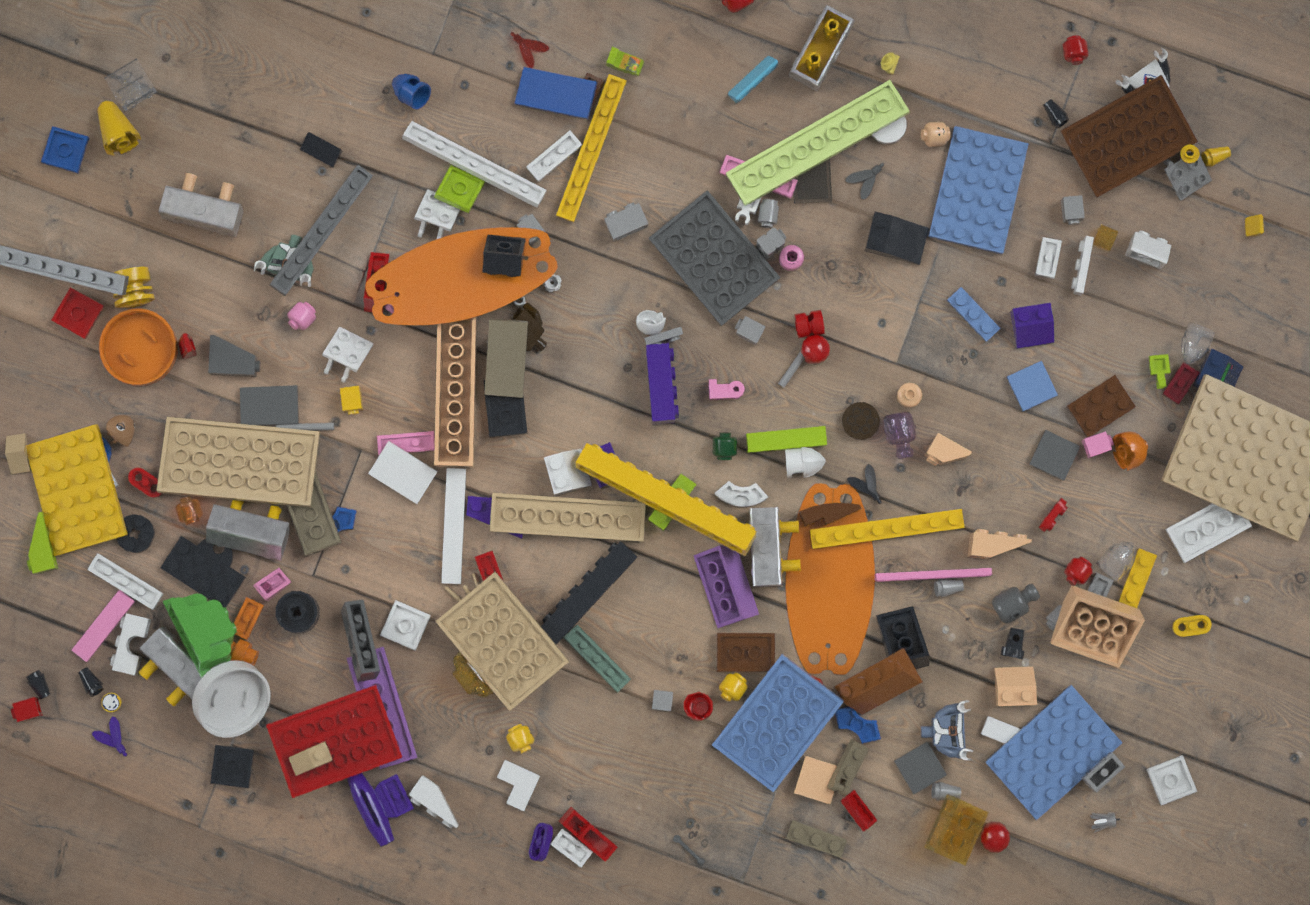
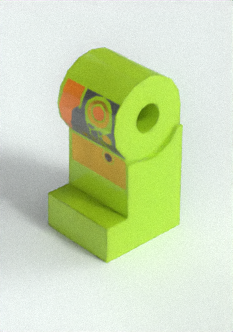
[606,47,644,76]

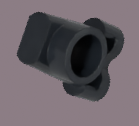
[1000,627,1025,660]

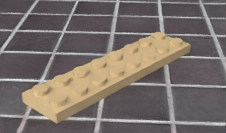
[489,493,646,542]

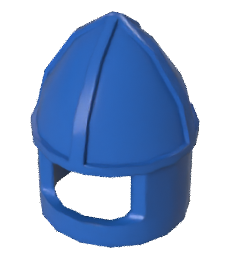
[392,73,431,110]

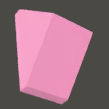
[253,568,291,601]

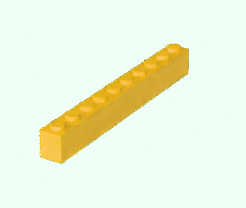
[576,443,757,556]

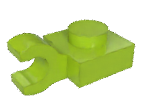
[1148,354,1170,389]

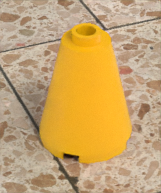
[97,101,141,156]

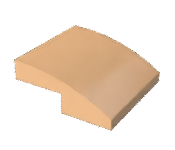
[794,756,837,804]

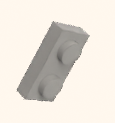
[644,327,683,345]

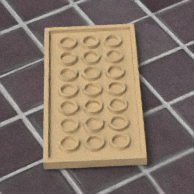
[157,417,320,507]

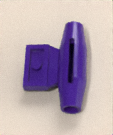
[347,773,414,847]

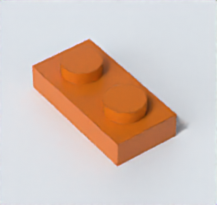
[234,597,265,640]

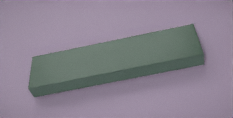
[564,625,631,693]

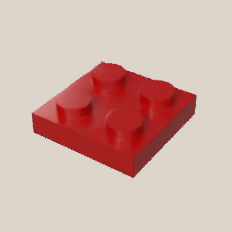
[51,287,105,339]

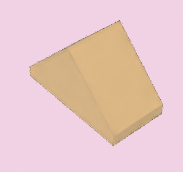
[5,434,31,474]

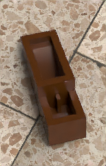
[799,503,861,526]

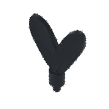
[847,464,882,504]

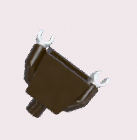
[486,296,547,352]

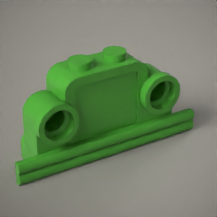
[163,594,237,678]

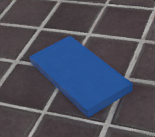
[515,67,597,120]

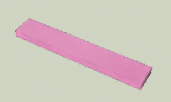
[874,568,992,582]

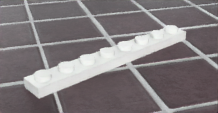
[402,121,547,208]

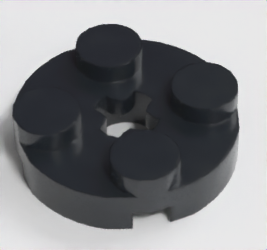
[116,514,155,553]

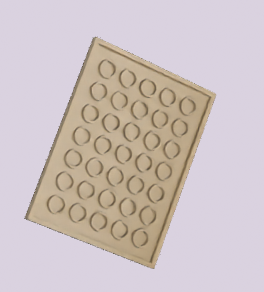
[1161,374,1310,541]

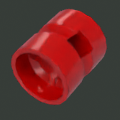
[794,310,825,339]

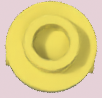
[881,52,900,75]

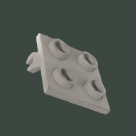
[1163,151,1212,201]

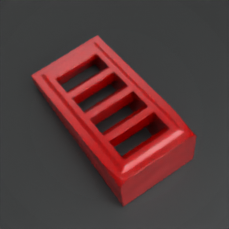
[178,333,197,359]

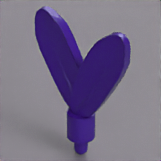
[92,717,127,757]

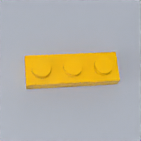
[1118,548,1157,608]

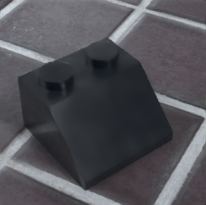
[482,235,526,277]

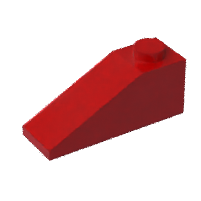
[363,252,390,313]

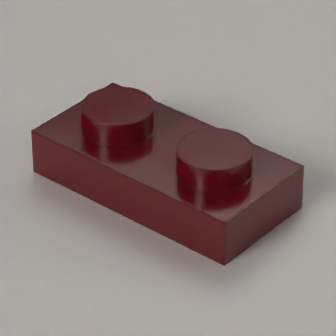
[1162,362,1200,405]

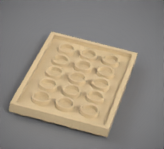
[435,572,569,711]

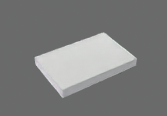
[368,441,438,504]

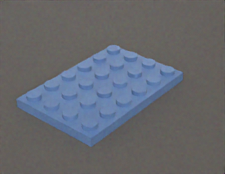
[928,126,1029,254]
[712,654,844,792]
[985,685,1122,820]

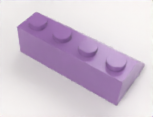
[693,545,759,628]

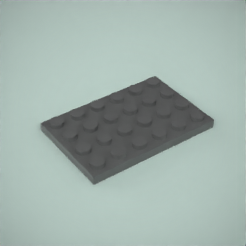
[649,190,780,327]

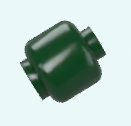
[712,432,737,460]

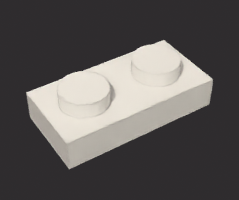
[1035,237,1062,279]
[551,829,593,867]

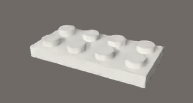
[1165,504,1252,563]

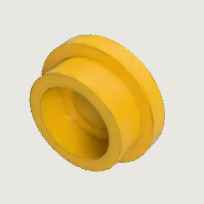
[1180,145,1200,164]

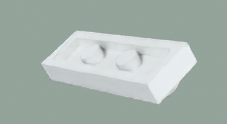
[526,131,582,182]
[1071,236,1094,296]

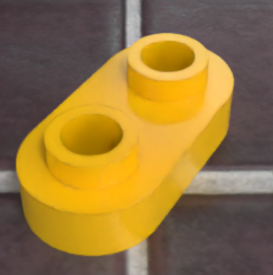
[1172,615,1212,637]

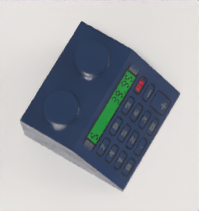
[1193,349,1244,388]

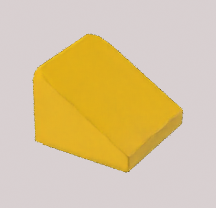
[1245,214,1264,237]

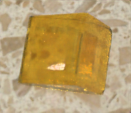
[1093,225,1118,251]

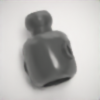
[992,584,1040,624]

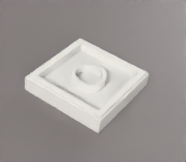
[380,600,431,651]
[1146,755,1197,806]

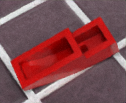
[559,807,618,862]

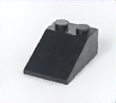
[864,211,929,265]
[876,606,930,669]

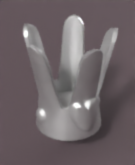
[1090,812,1120,833]

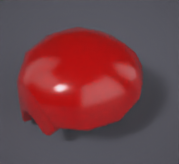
[801,335,830,365]
[683,692,713,721]
[981,821,1010,853]

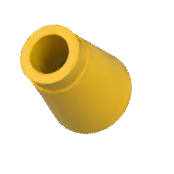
[1201,146,1231,167]

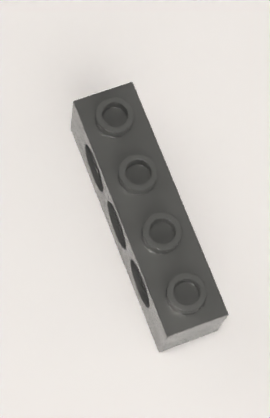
[341,599,380,682]

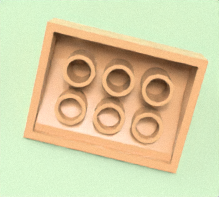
[1050,585,1145,668]

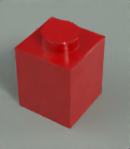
[11,697,43,722]

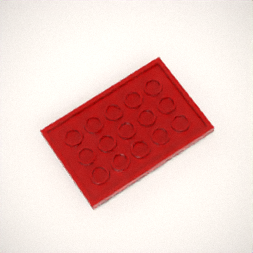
[266,685,403,798]

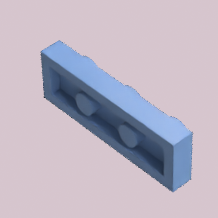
[947,287,1000,342]

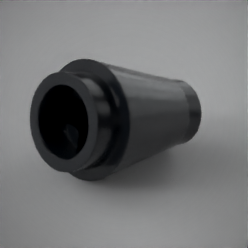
[1043,99,1069,128]
[78,667,104,697]
[26,670,51,700]

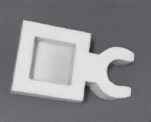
[735,197,762,225]

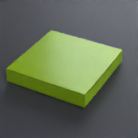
[434,165,485,213]

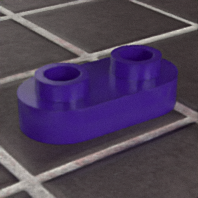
[529,822,553,862]

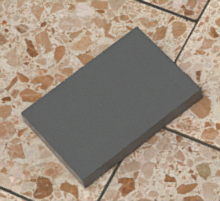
[240,385,299,426]

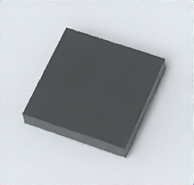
[1029,430,1080,481]
[894,742,947,795]

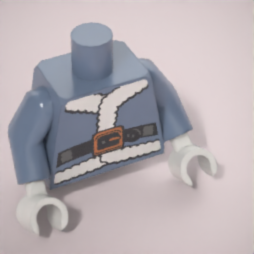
[921,700,973,761]

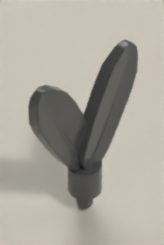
[845,163,884,200]

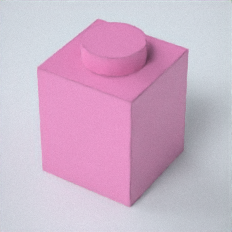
[1082,432,1113,459]

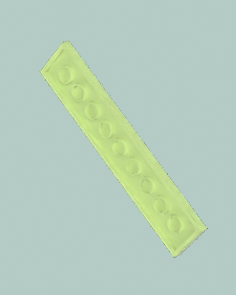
[726,80,910,206]

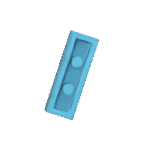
[728,56,778,104]

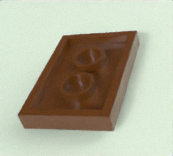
[1066,375,1136,438]
[717,633,775,672]

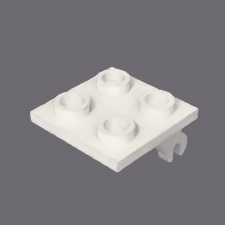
[414,189,460,239]
[322,327,374,383]

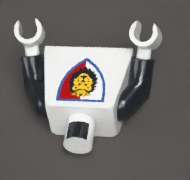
[1116,48,1171,94]

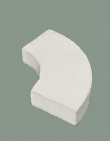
[714,481,768,507]

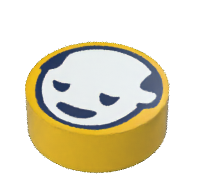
[101,693,122,712]

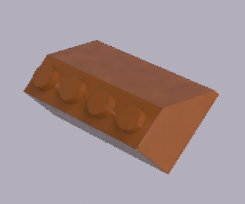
[835,648,923,715]

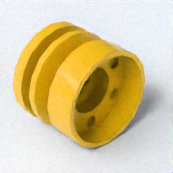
[113,266,155,308]

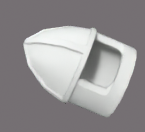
[785,447,826,478]

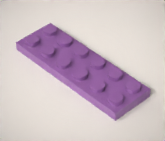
[346,647,418,769]

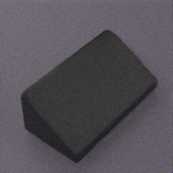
[300,131,343,168]

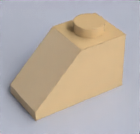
[289,742,332,776]

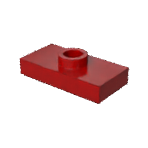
[840,790,877,832]

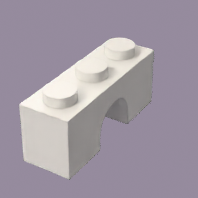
[110,613,151,675]

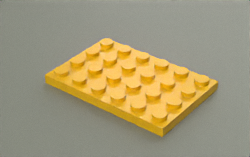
[26,424,128,556]

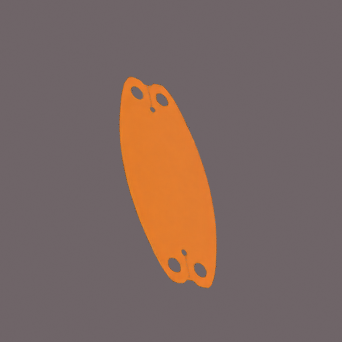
[365,227,558,325]
[786,483,875,675]

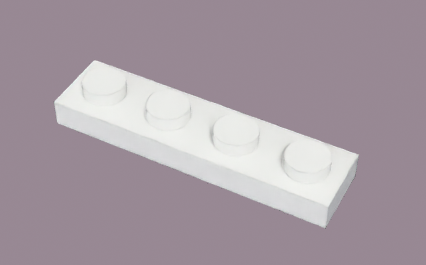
[87,553,164,610]

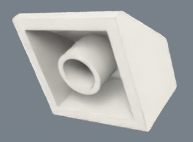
[1125,231,1171,269]
[544,449,592,496]

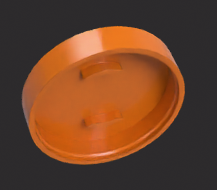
[99,308,178,386]

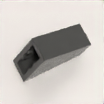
[208,335,261,377]

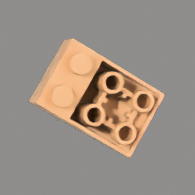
[967,529,1032,559]

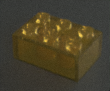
[924,794,989,866]

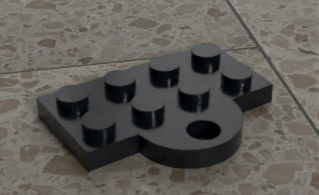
[160,536,246,608]

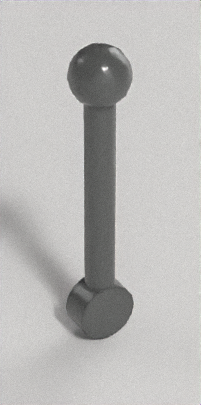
[673,835,705,865]

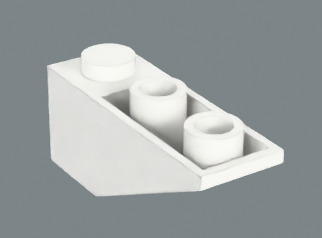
[409,775,459,829]

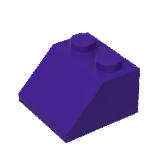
[1010,302,1055,349]

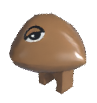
[106,415,135,447]

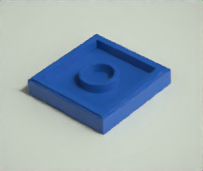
[41,126,89,174]

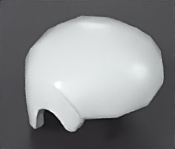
[636,310,666,335]

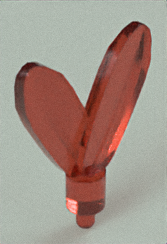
[511,32,549,68]

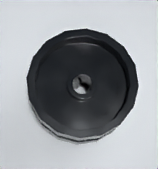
[275,591,320,634]

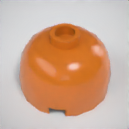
[1112,431,1148,471]

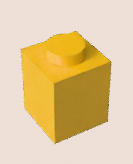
[340,386,363,415]

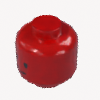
[1063,35,1089,65]
[1064,556,1093,586]

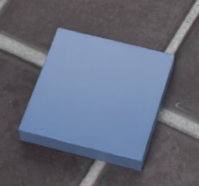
[1006,361,1058,412]

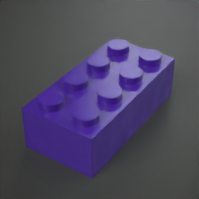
[646,343,679,425]

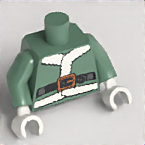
[254,234,314,287]

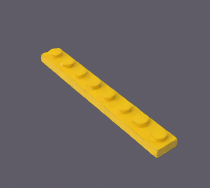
[556,74,627,223]
[810,509,965,549]

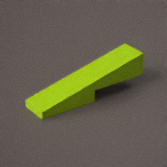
[746,426,827,453]

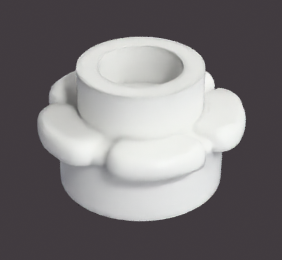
[543,274,561,292]

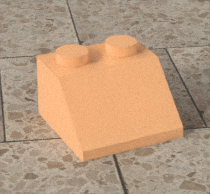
[924,433,972,466]
[994,667,1037,706]

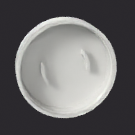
[192,661,270,738]

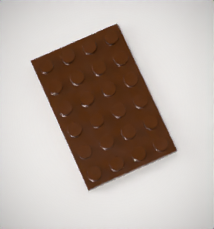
[1060,75,1198,198]

